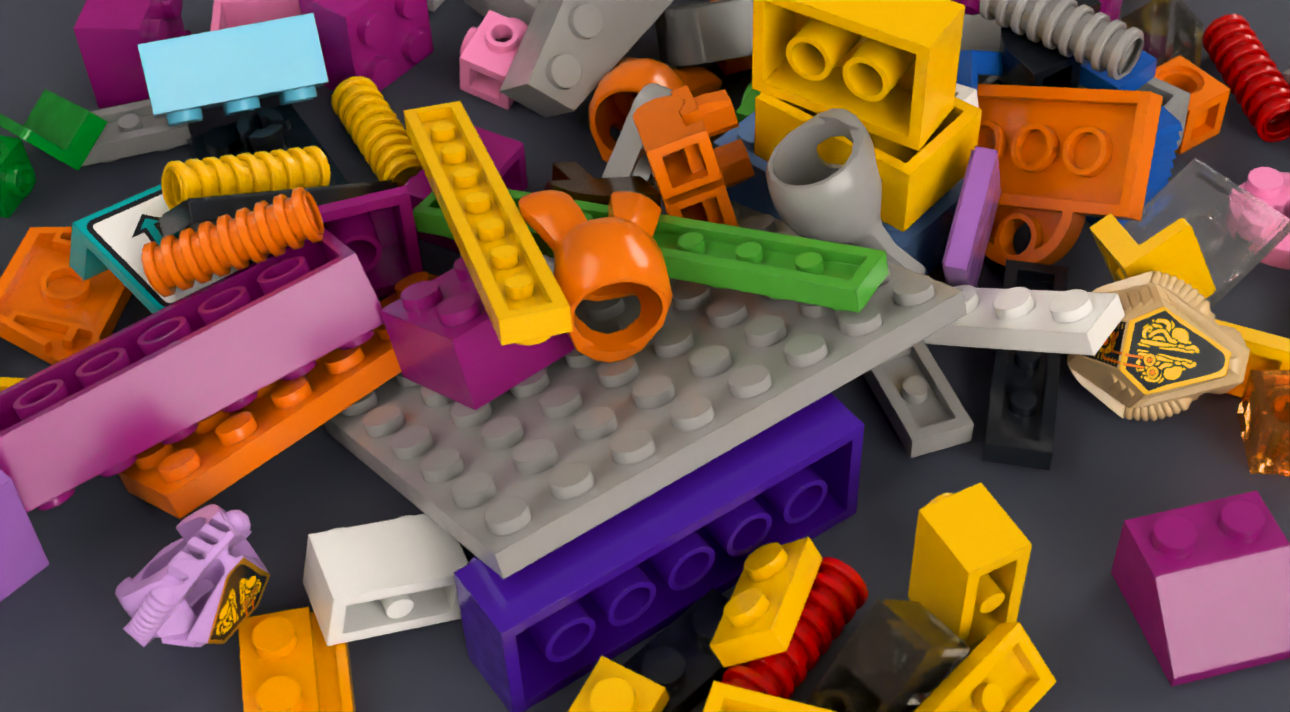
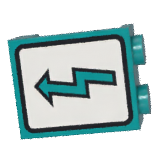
[69,184,254,314]

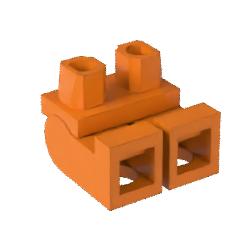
[633,85,755,227]

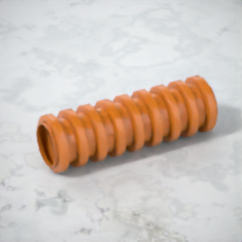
[141,187,324,297]

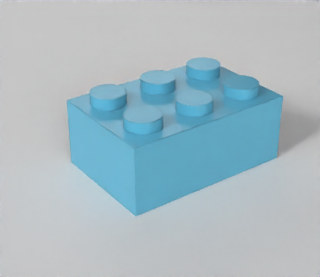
[138,13,328,127]

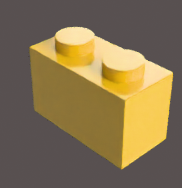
[908,482,1032,659]

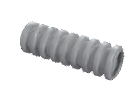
[979,0,1144,80]

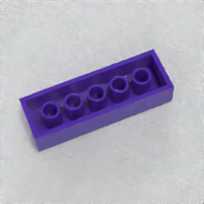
[454,392,864,712]

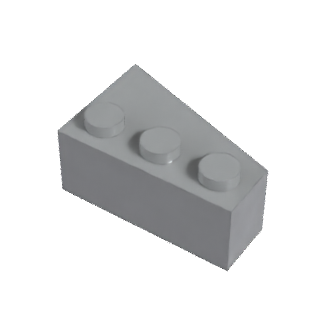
[499,0,674,118]

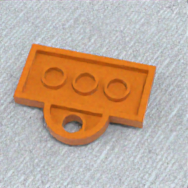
[963,84,1163,266]

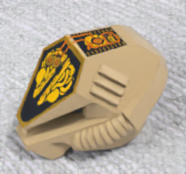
[1067,271,1250,421]

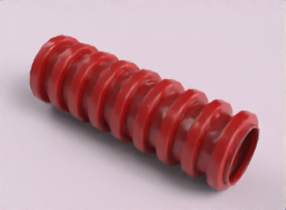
[1201,14,1290,143]
[709,557,869,700]

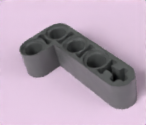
[655,0,753,66]

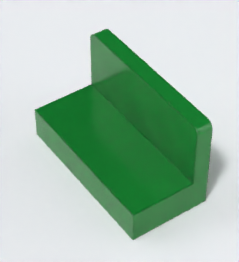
[0,89,108,171]

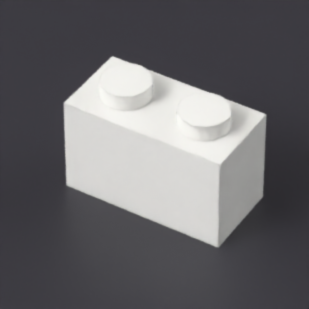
[303,514,468,646]

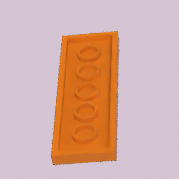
[118,272,439,519]

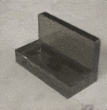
[1120,0,1203,68]

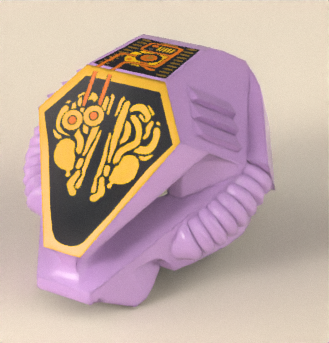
[115,504,270,647]

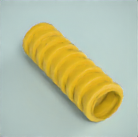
[331,76,422,187]
[161,145,331,210]

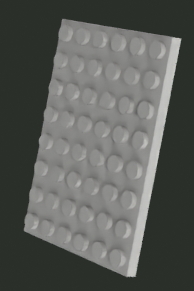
[324,201,967,579]

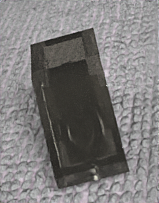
[804,598,971,712]

